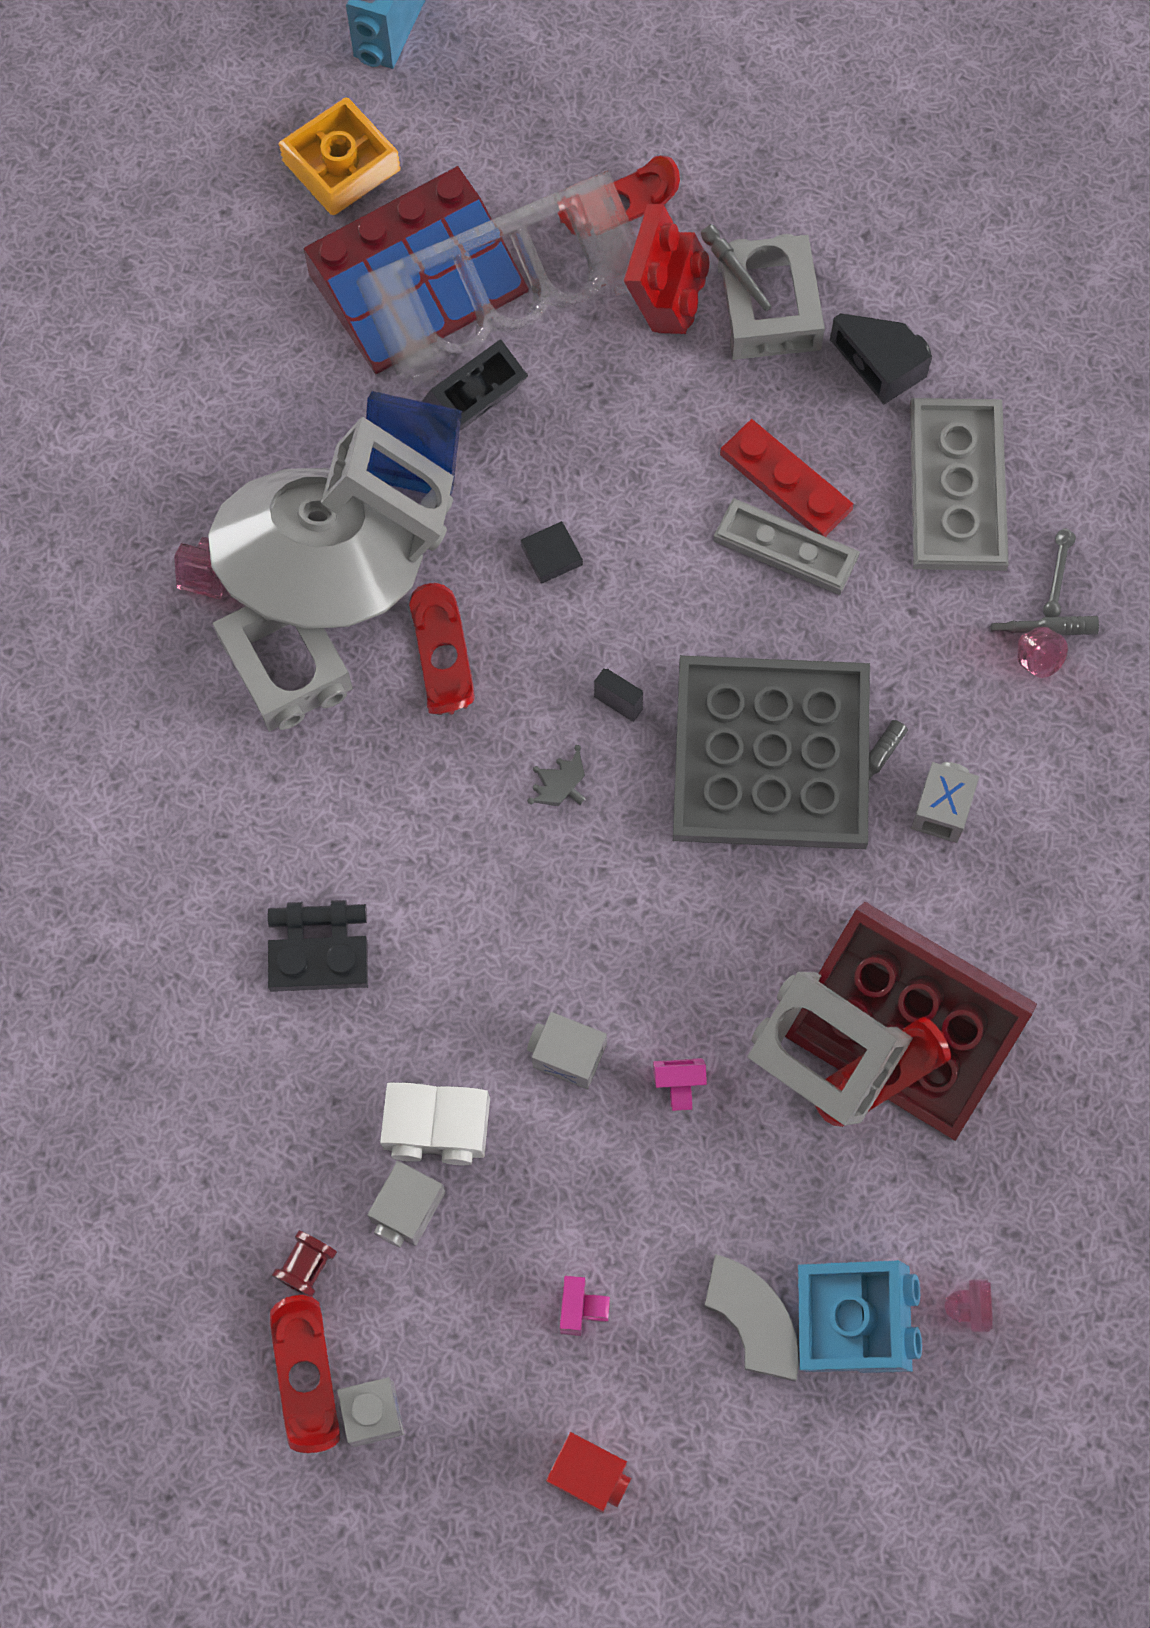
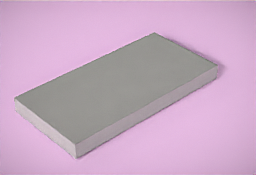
[910,398,1009,571]

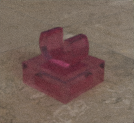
[174,537,225,599]

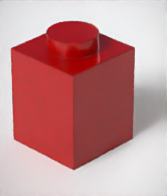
[546,1432,632,1513]

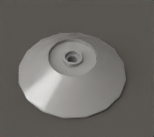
[208,468,423,629]

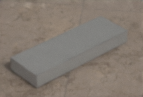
[713,498,860,595]

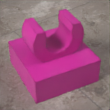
[653,1058,707,1111]
[560,1276,610,1336]

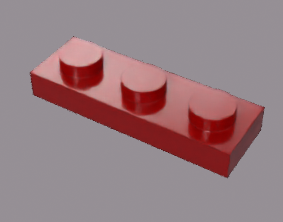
[720,419,854,537]

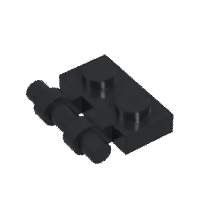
[267,900,368,992]

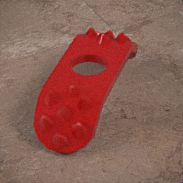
[555,155,680,238]
[409,583,475,715]
[815,1017,951,1127]
[270,1295,340,1453]

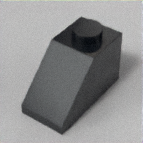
[830,313,932,404]

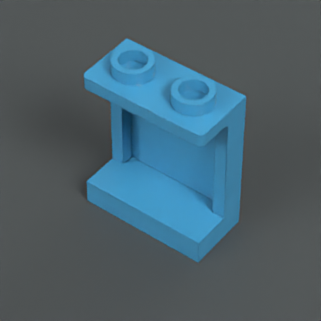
[346,0,425,69]

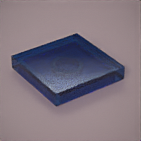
[366,391,462,496]

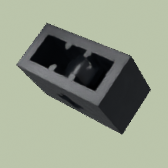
[419,339,528,441]

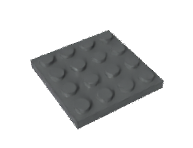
[672,655,870,850]

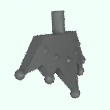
[527,745,586,806]

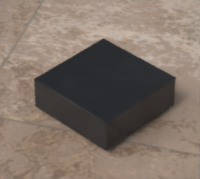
[521,521,583,584]
[594,668,643,722]

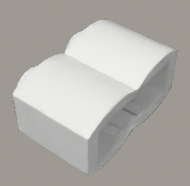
[380,1083,490,1165]

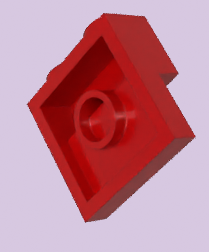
[624,204,710,334]

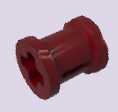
[272,1230,337,1297]

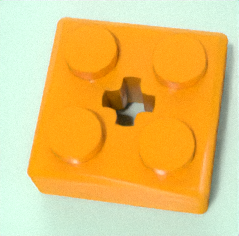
[279,97,401,215]

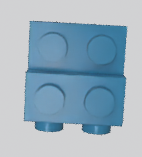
[798,1260,922,1373]

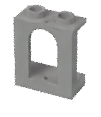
[718,234,825,360]
[321,416,454,562]
[213,606,353,732]
[747,972,913,1126]

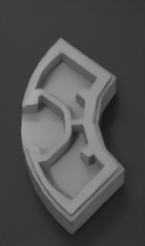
[704,1254,798,1382]

